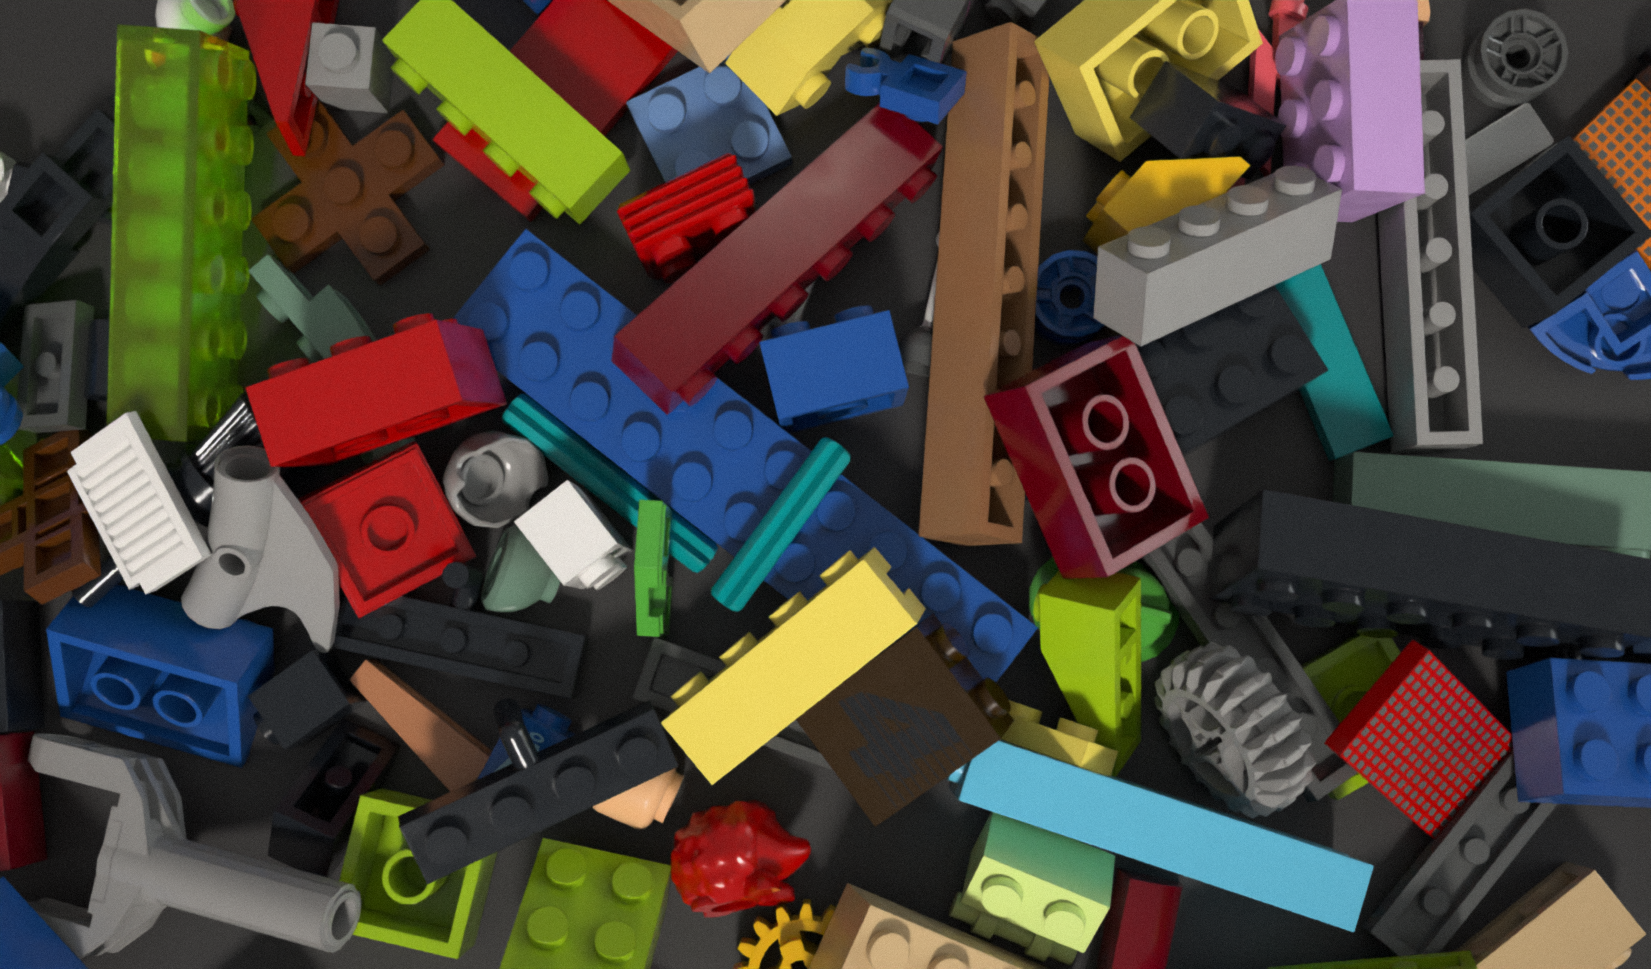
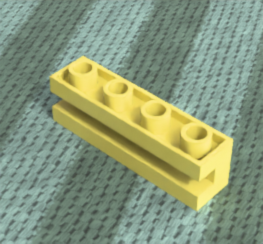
[661,546,926,785]

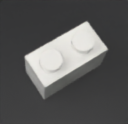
[514,480,633,590]

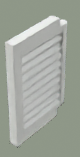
[67,411,212,594]

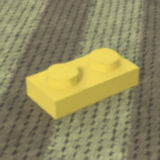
[1001,700,1119,777]

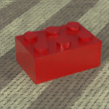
[245,313,507,467]

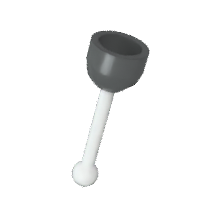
[898,231,940,377]

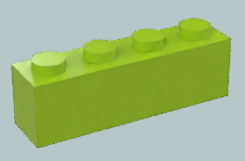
[382,0,631,225]

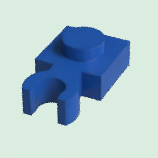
[845,48,967,125]

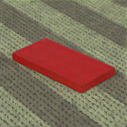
[432,0,678,223]

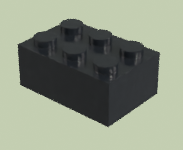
[1135,285,1329,457]

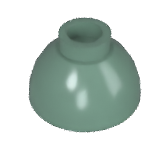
[481,524,560,612]

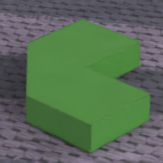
[634,499,673,638]

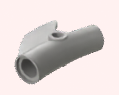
[181,445,340,653]

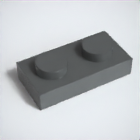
[17,300,94,433]

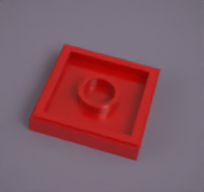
[298,441,476,618]

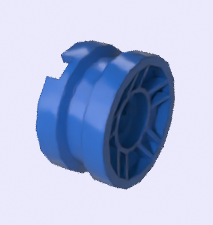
[1035,250,1105,346]

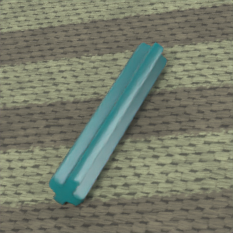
[502,393,718,573]

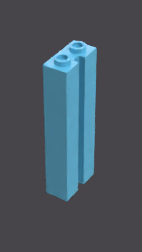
[947,739,1374,932]

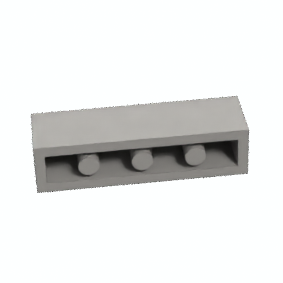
[1093,166,1342,346]

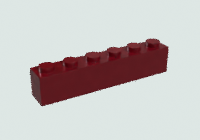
[611,103,943,415]

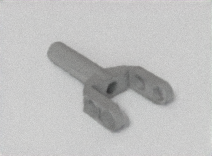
[26,733,362,959]

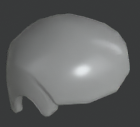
[443,430,549,528]

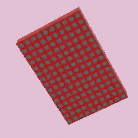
[1324,640,1513,840]

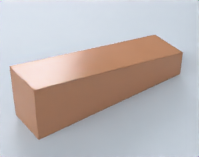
[350,659,493,792]

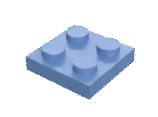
[626,54,792,185]

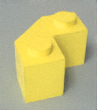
[725,0,893,116]

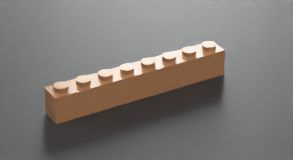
[919,22,1049,546]

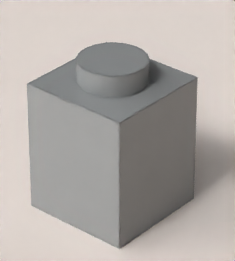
[305,23,395,113]

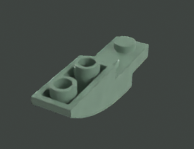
[248,254,416,464]

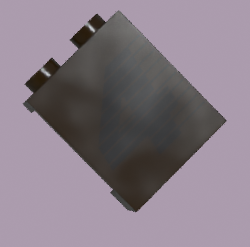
[796,613,1014,827]

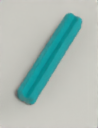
[711,437,851,612]

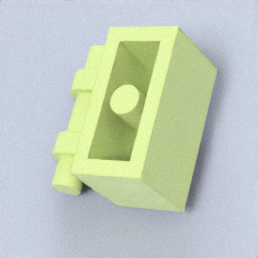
[949,811,1115,965]

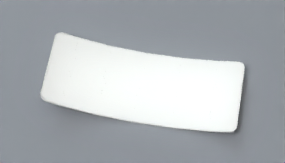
[1465,103,1554,195]

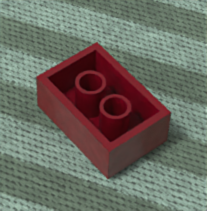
[983,335,1209,579]

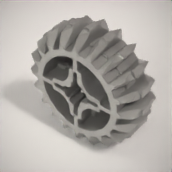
[1154,641,1316,819]

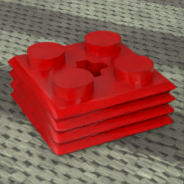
[617,153,757,283]

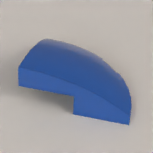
[1527,250,1651,380]

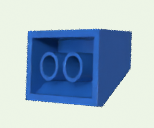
[46,585,274,768]

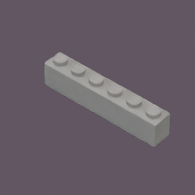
[1378,59,1483,454]

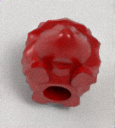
[670,800,811,918]

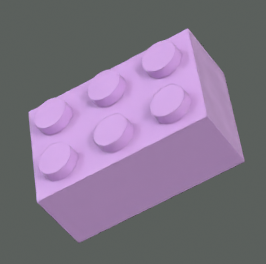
[1275,0,1425,222]

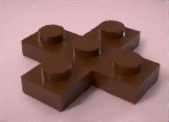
[251,99,444,286]
[0,429,101,605]

